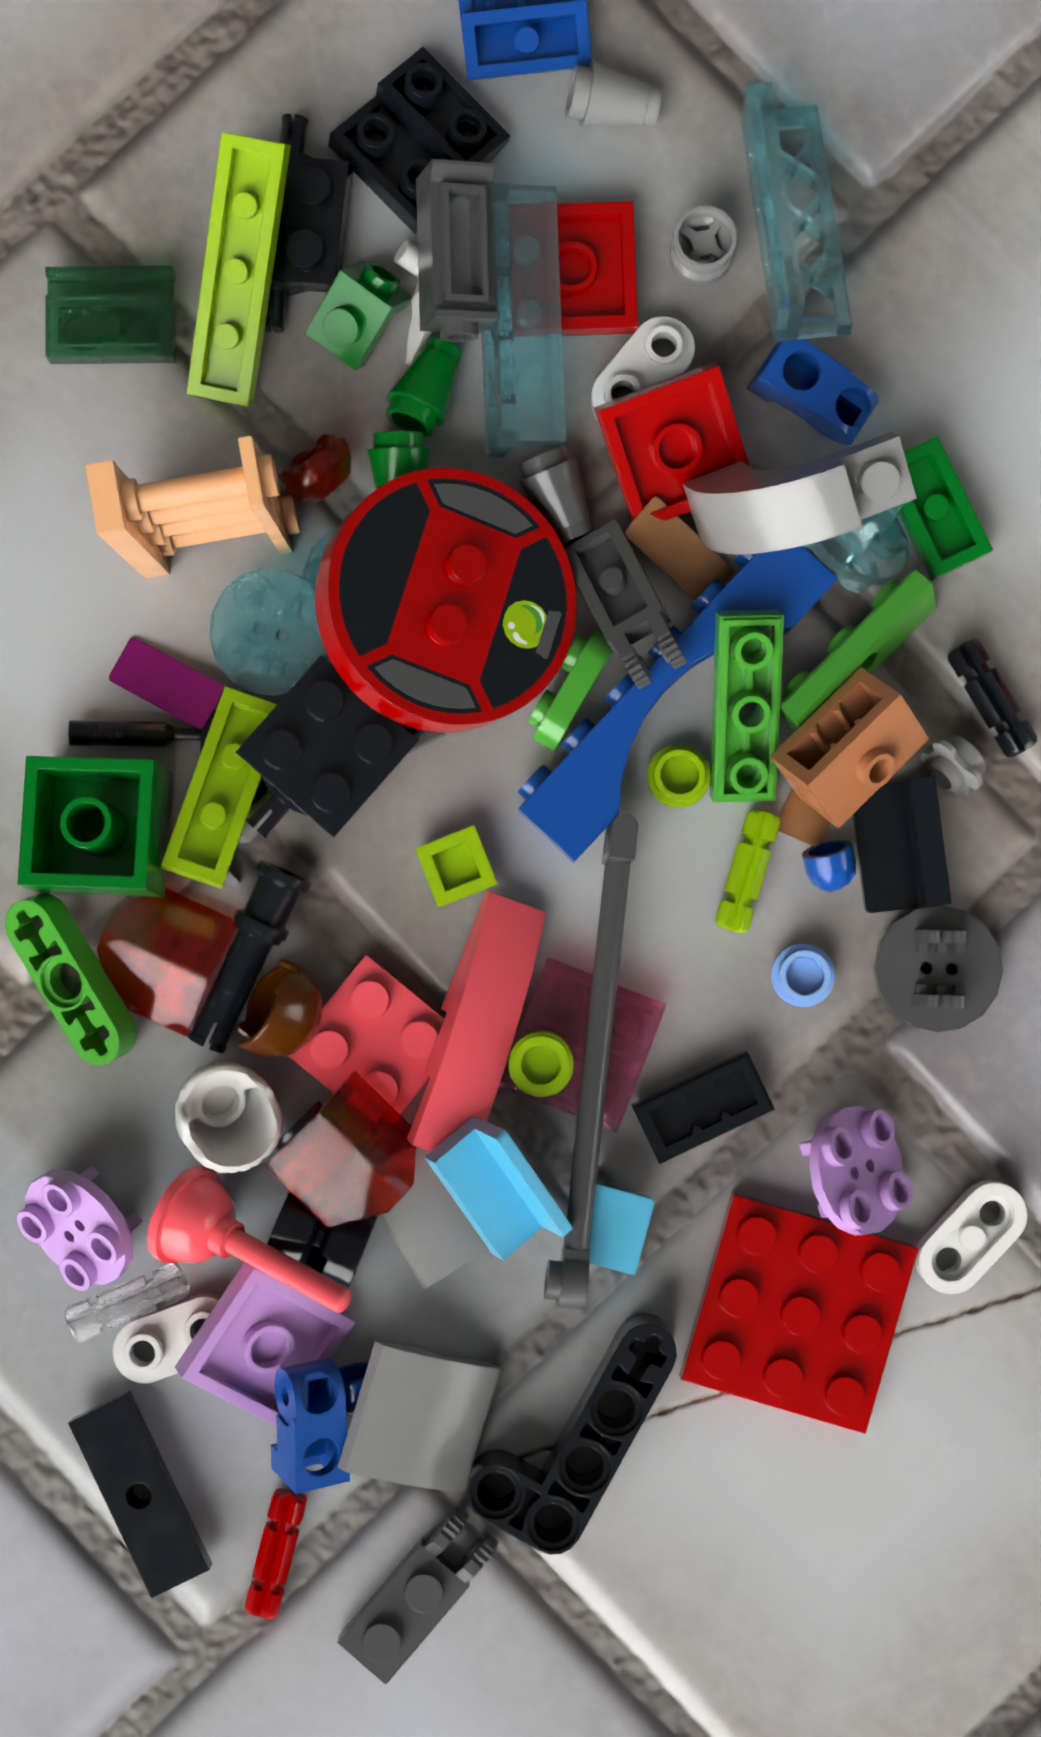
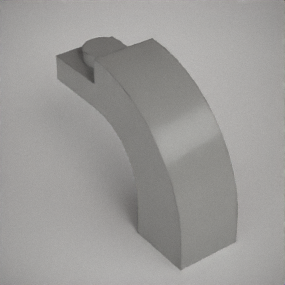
[682,432,917,555]

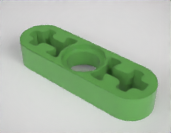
[5,893,137,1066]

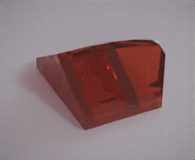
[97,887,238,1037]
[264,1071,416,1227]

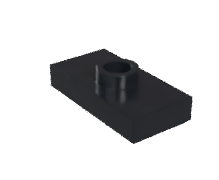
[631,1050,775,1164]

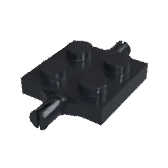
[264,114,353,333]
[235,655,419,838]

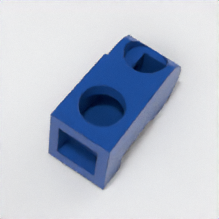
[746,329,880,445]
[271,1358,350,1494]

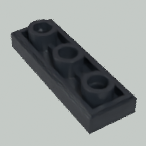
[68,1390,213,1598]

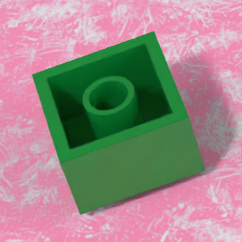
[17,756,172,897]

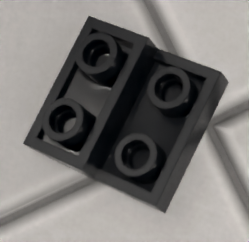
[328,47,510,234]

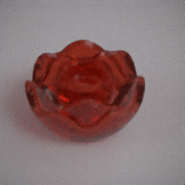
[279,433,352,503]

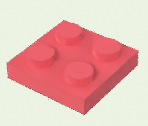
[287,955,445,1134]

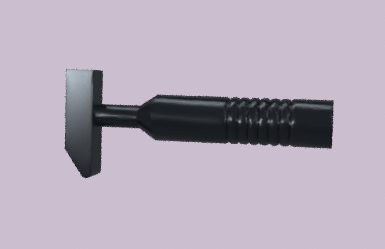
[68,709,217,754]

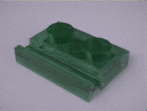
[45,265,176,364]

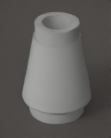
[565,61,662,126]

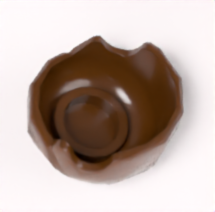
[237,959,323,1057]

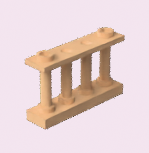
[85,435,301,579]

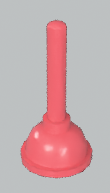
[147,1165,352,1313]

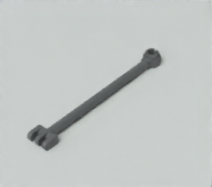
[544,813,638,1310]

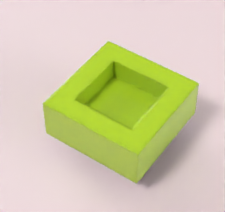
[415,825,498,908]

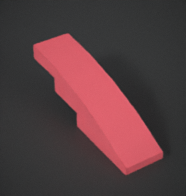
[407,890,546,1151]

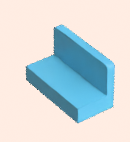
[424,1116,573,1261]

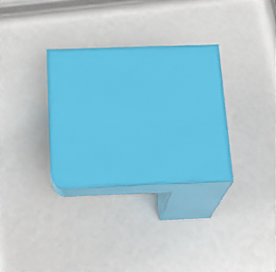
[589,1178,654,1276]

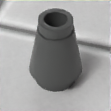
[519,445,594,543]

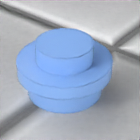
[771,944,835,1007]

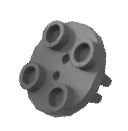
[874,905,1003,1032]

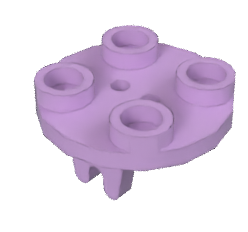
[799,1106,913,1236]
[17,1165,143,1291]

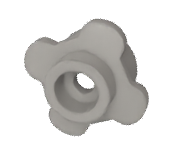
[920,735,986,799]

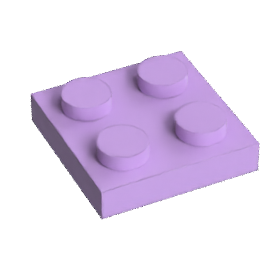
[175,1262,356,1426]

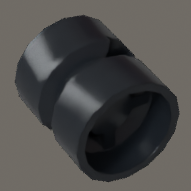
[267,1182,378,1288]

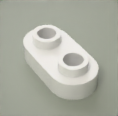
[591,316,695,421]
[915,1180,1027,1294]
[113,1293,222,1383]

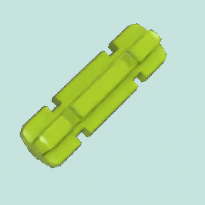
[715,809,781,933]

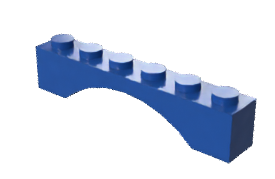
[518,546,838,863]

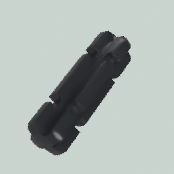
[948,638,1038,757]

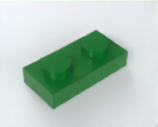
[895,436,993,581]

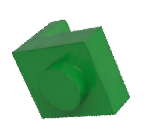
[305,261,412,370]

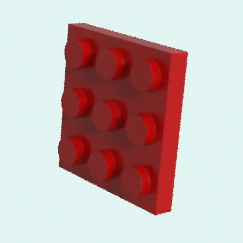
[679,1192,918,1434]

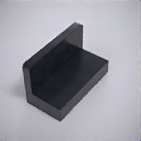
[852,776,952,913]

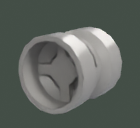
[670,205,737,287]

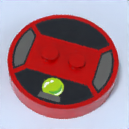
[315,468,577,733]

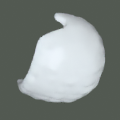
[175,1061,283,1173]

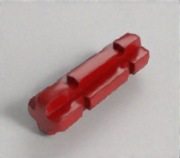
[244,1488,307,1619]

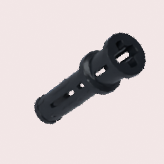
[187,860,312,1053]

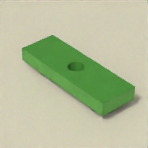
[781,570,937,732]
[709,609,784,803]

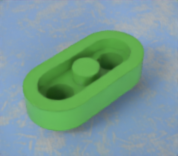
[528,630,613,752]

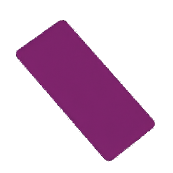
[109,637,224,729]

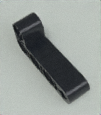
[467,1313,677,1555]

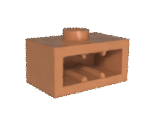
[770,667,929,828]

